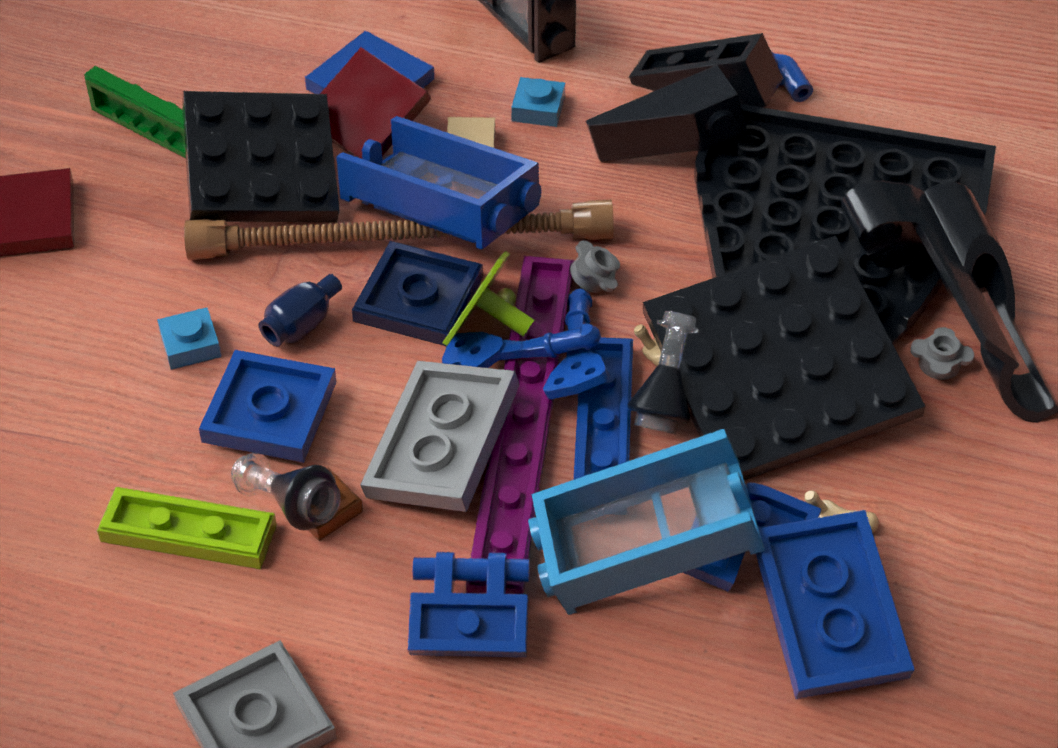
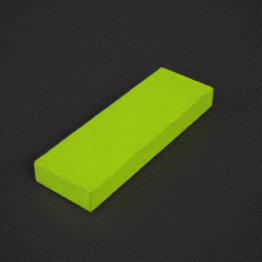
[97,487,277,569]

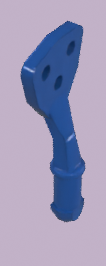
[543,289,610,399]
[442,324,601,368]

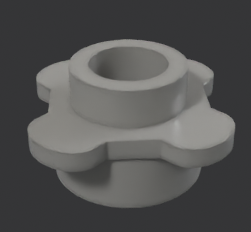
[570,241,620,293]
[910,327,974,380]

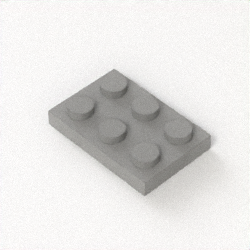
[360,361,520,512]

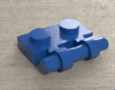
[408,552,530,658]

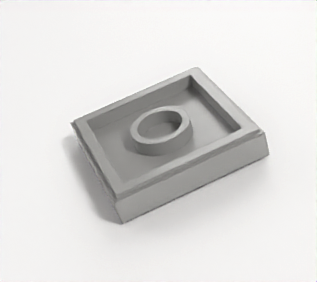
[173,640,337,748]

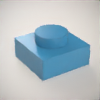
[511,77,565,127]
[157,307,221,370]

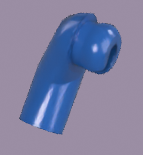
[771,51,813,102]

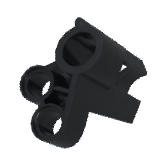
[841,181,1058,423]

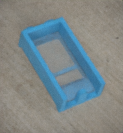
[528,429,765,615]

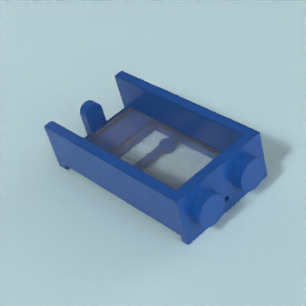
[336,116,542,250]

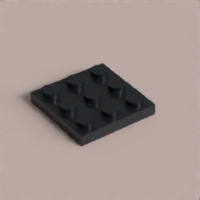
[182,91,340,222]

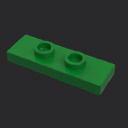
[84,65,186,158]

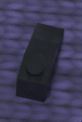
[629,33,783,107]
[585,65,747,162]

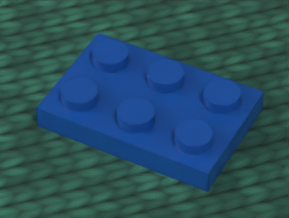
[756,510,914,699]

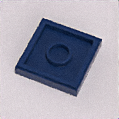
[352,241,483,346]

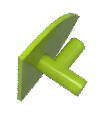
[442,251,534,346]

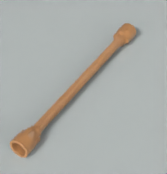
[184,200,614,260]

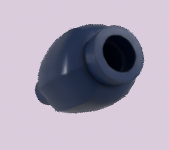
[258,274,342,347]

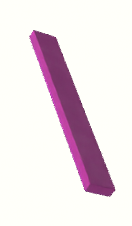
[466,256,574,594]

